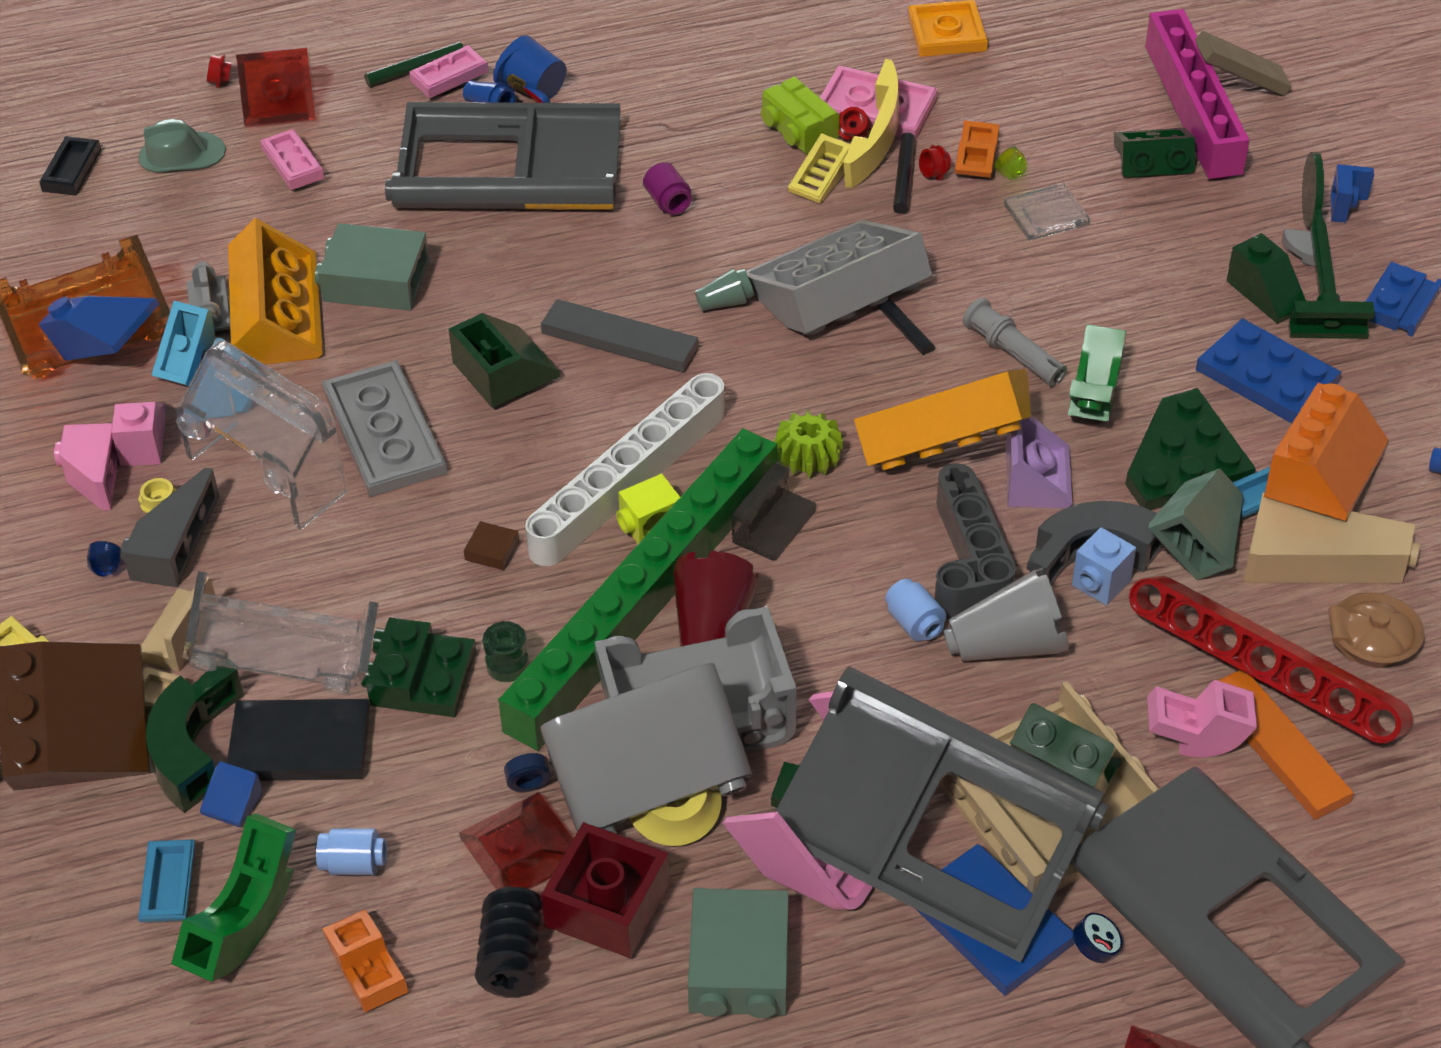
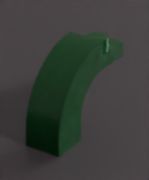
[146,660,244,813]

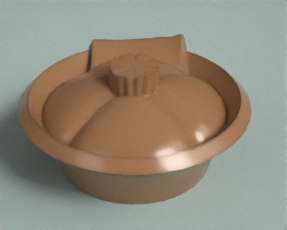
[1328,592,1424,668]

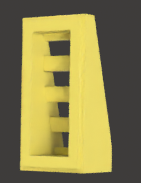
[788,133,851,204]

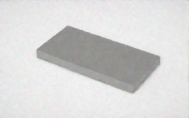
[322,360,447,497]

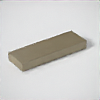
[1195,31,1292,96]

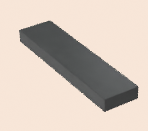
[541,299,698,372]

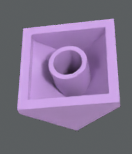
[1006,415,1072,508]

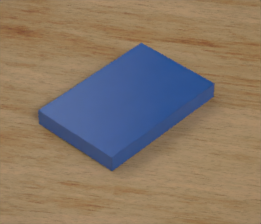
[916,844,1076,996]

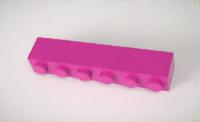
[1145,9,1249,179]

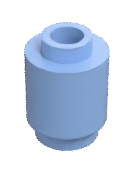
[885,579,946,641]
[316,828,387,875]

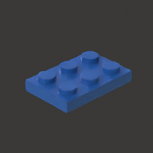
[1196,318,1341,423]

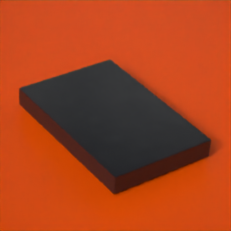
[227,699,370,781]

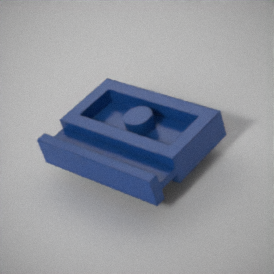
[1365,262,1441,337]

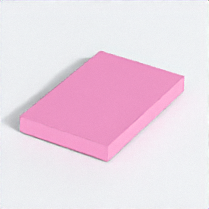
[820,66,938,139]

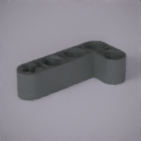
[934,463,1016,618]

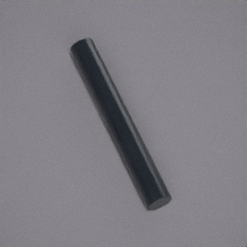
[893,132,915,214]
[876,297,935,355]

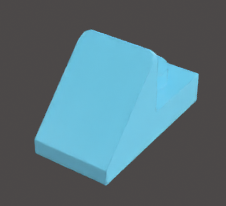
[151,301,215,387]

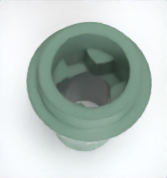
[694,268,754,312]

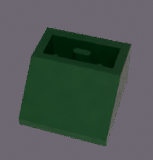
[448,313,560,408]

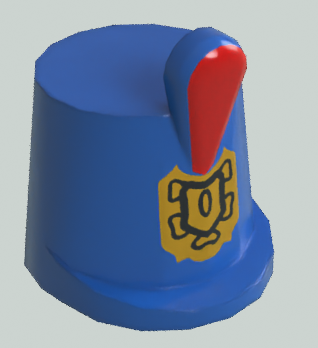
[493,35,567,103]

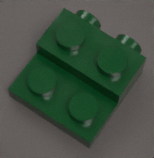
[361,617,476,717]

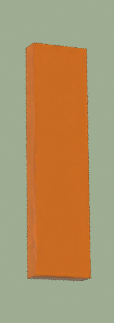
[1208,670,1354,820]

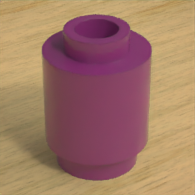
[643,162,692,215]

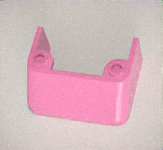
[722,691,873,910]

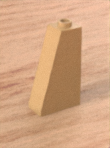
[1243,493,1420,583]

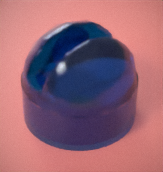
[87,541,121,577]

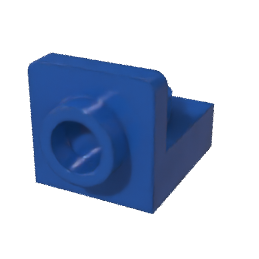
[1330,164,1374,223]

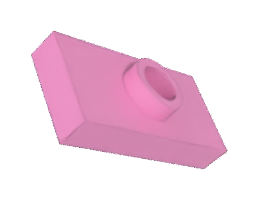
[409,45,488,99]
[260,129,324,190]

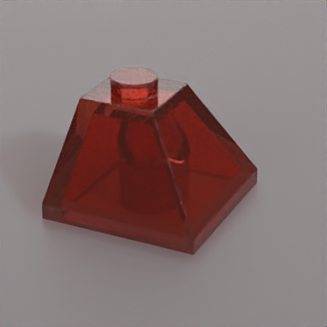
[236,48,316,126]
[459,792,573,890]

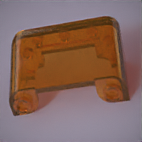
[0,235,170,379]

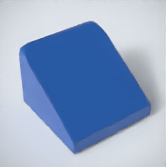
[200,761,263,828]

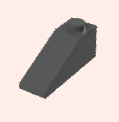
[121,467,219,587]

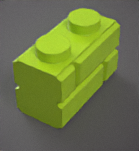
[761,76,840,155]

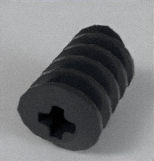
[475,887,542,998]

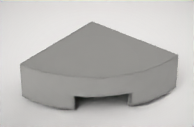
[1282,229,1315,266]

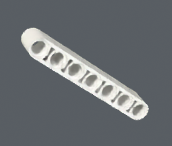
[525,373,725,566]

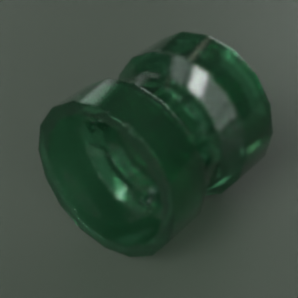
[482,621,529,682]

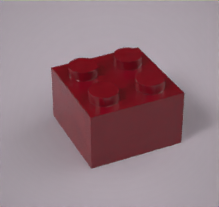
[541,822,670,959]

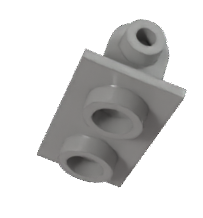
[186,261,230,332]

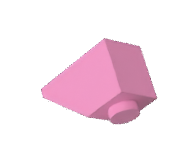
[111,402,167,467]
[54,423,119,511]

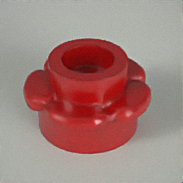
[206,54,232,88]
[838,107,871,140]
[919,145,951,181]

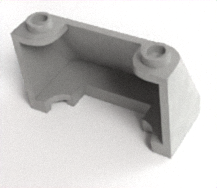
[594,606,797,753]
[540,663,753,834]

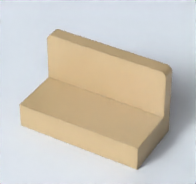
[141,575,219,672]

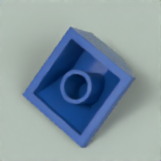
[38,296,160,361]

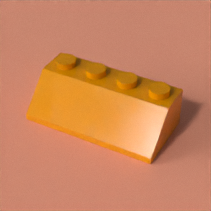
[228,217,323,365]
[854,369,1031,470]

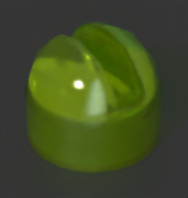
[995,146,1027,179]

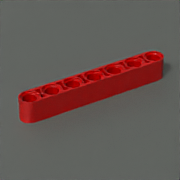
[1129,576,1413,743]

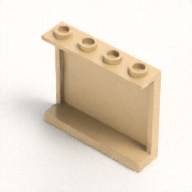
[939,681,1160,894]

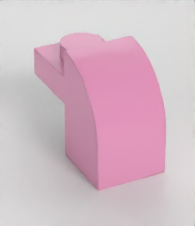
[1147,679,1257,757]

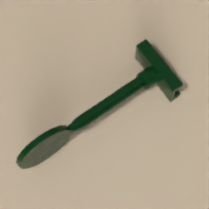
[1288,152,1375,339]

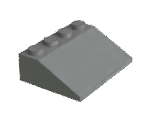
[746,219,932,335]

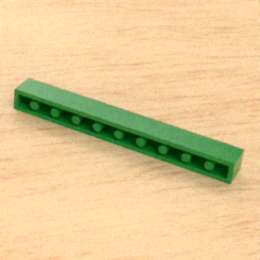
[498,428,777,751]

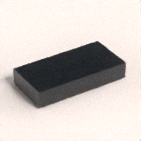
[39,136,101,196]

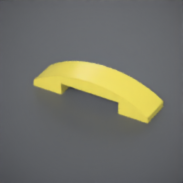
[843,59,899,188]

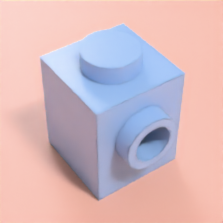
[1072,527,1136,605]

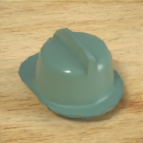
[138,118,226,173]

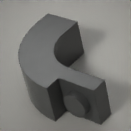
[1027,501,1164,586]

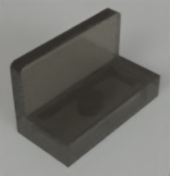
[732,463,816,561]

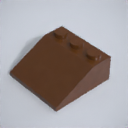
[0,641,150,791]

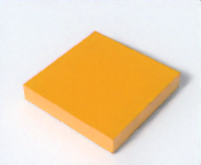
[908,0,988,57]

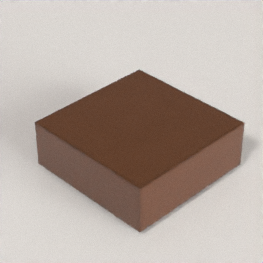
[463,521,519,570]

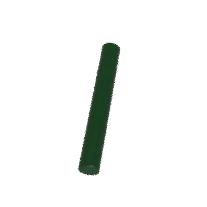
[364,42,463,87]

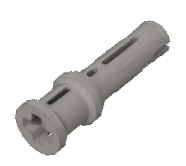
[962,298,1067,387]

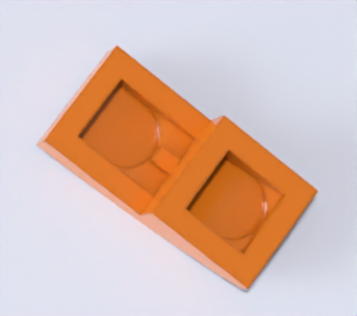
[955,120,1000,178]
[322,909,409,1013]

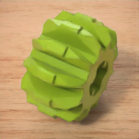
[774,410,843,478]

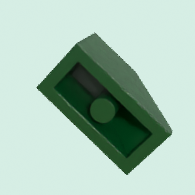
[1226,233,1306,324]

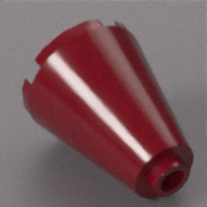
[673,551,760,647]

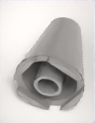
[943,568,1069,661]

